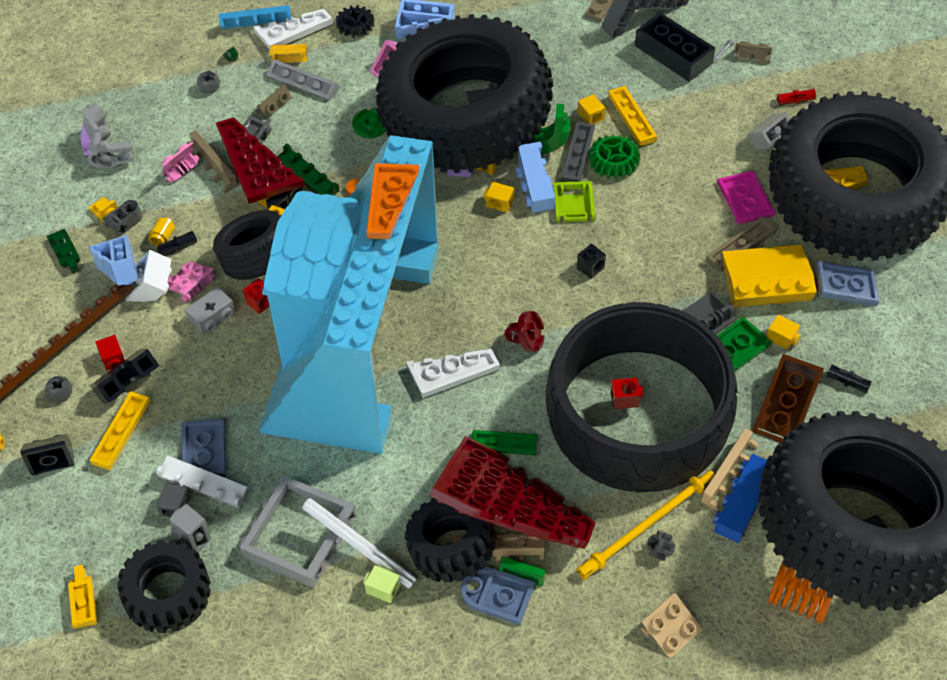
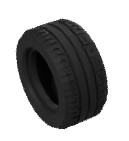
[213,210,281,280]

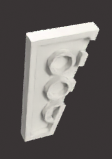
[254,9,333,50]
[406,349,500,398]

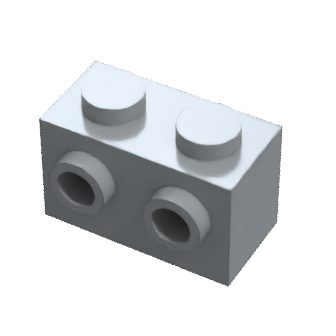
[747,112,790,151]
[169,504,212,552]

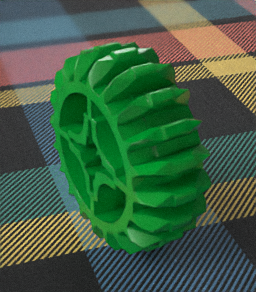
[589,134,640,180]

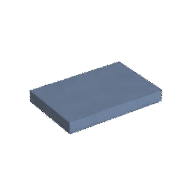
[815,261,879,305]
[181,418,226,477]

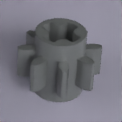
[647,530,675,561]

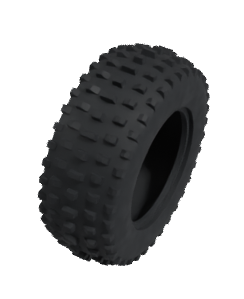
[376,14,553,173]
[768,91,947,261]
[758,411,947,611]

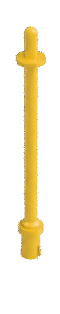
[576,470,715,580]

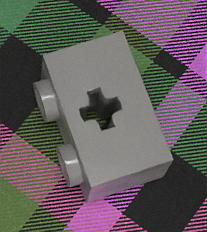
[185,287,235,334]

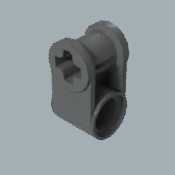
[104,200,143,237]

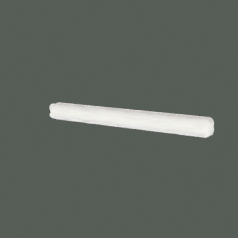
[302,498,417,588]

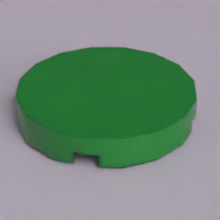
[352,108,386,138]

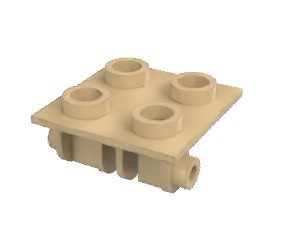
[641,593,703,658]

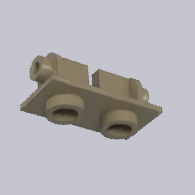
[734,41,773,64]
[255,84,291,119]

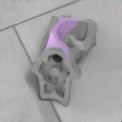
[81,103,133,169]

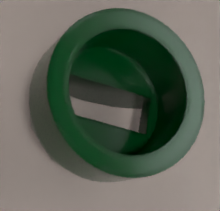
[222,46,239,62]

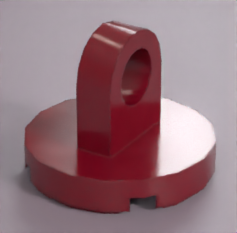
[504,311,545,352]

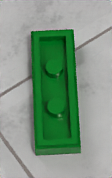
[472,430,537,456]

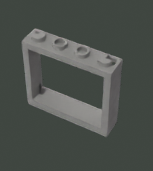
[239,476,356,588]

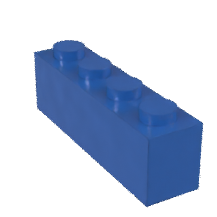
[713,454,767,543]

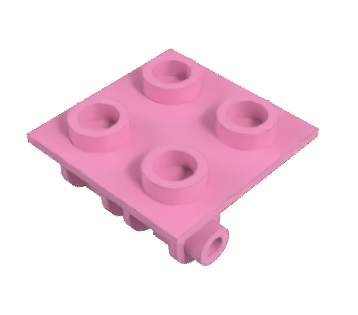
[162,141,200,183]
[167,261,215,302]

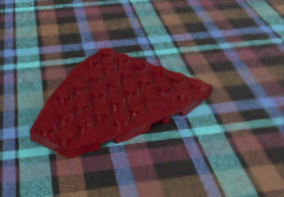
[429,436,596,549]

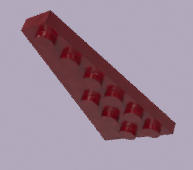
[216,117,305,204]

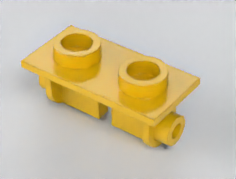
[269,44,307,63]

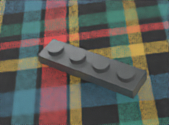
[561,122,595,182]

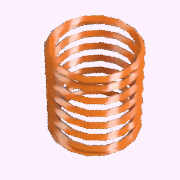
[768,558,833,625]

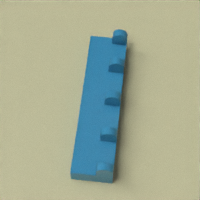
[219,5,291,29]

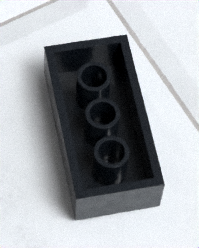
[635,12,715,82]

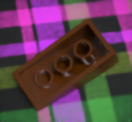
[752,354,824,443]

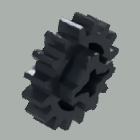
[336,5,374,38]

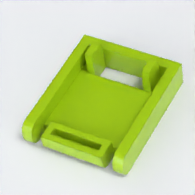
[553,181,596,223]

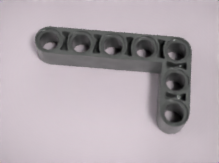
[602,0,689,39]

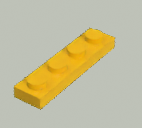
[608,86,657,146]
[90,391,151,471]

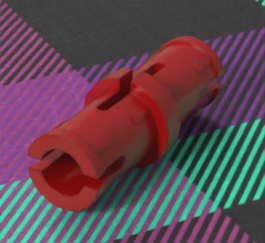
[777,88,816,105]

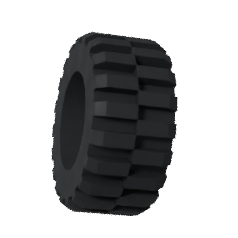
[404,498,496,583]
[117,540,211,633]

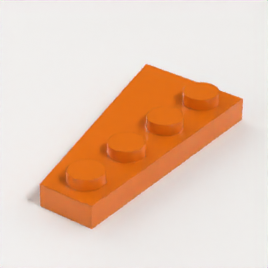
[366,163,420,239]

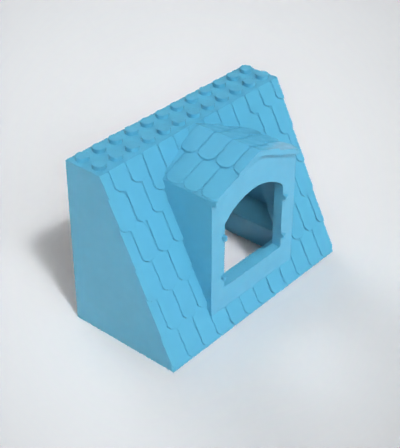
[259,135,438,454]

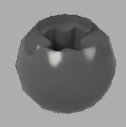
[197,71,220,94]
[45,376,72,402]

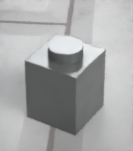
[156,483,190,518]

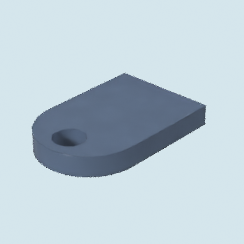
[461,567,535,625]

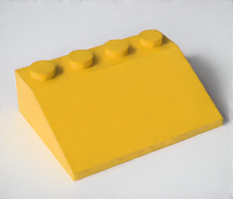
[722,244,817,308]

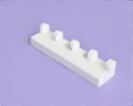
[156,455,248,508]

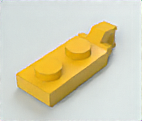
[68,565,97,629]

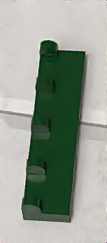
[277,143,340,196]

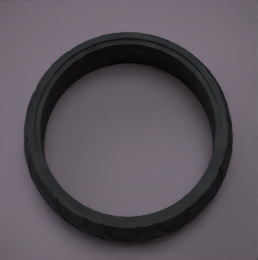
[546,302,738,492]

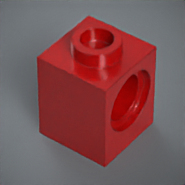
[243,278,270,314]
[95,335,125,371]
[610,378,643,410]

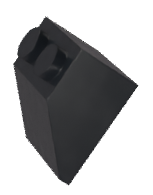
[20,434,75,476]

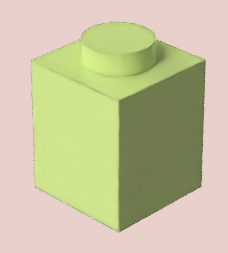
[363,565,401,603]

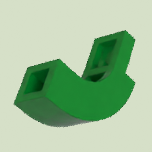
[533,104,571,154]

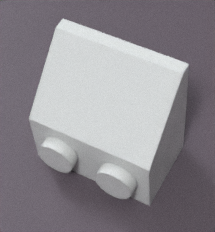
[125,250,172,302]

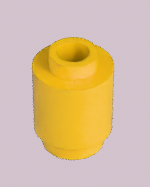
[149,217,175,246]

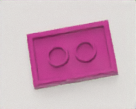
[717,171,775,225]

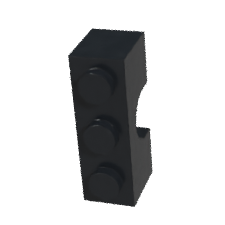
[90,349,160,403]

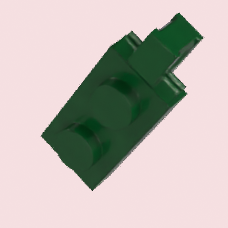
[46,228,80,274]

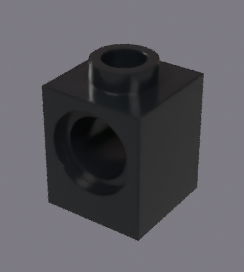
[577,243,606,279]

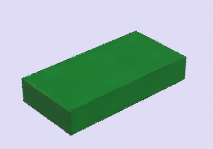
[499,557,546,587]

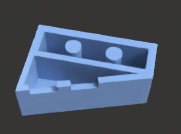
[395,0,455,39]
[515,142,555,213]
[89,235,138,286]

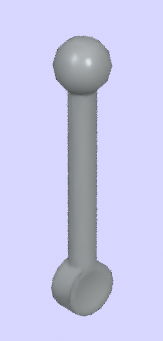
[713,39,734,63]

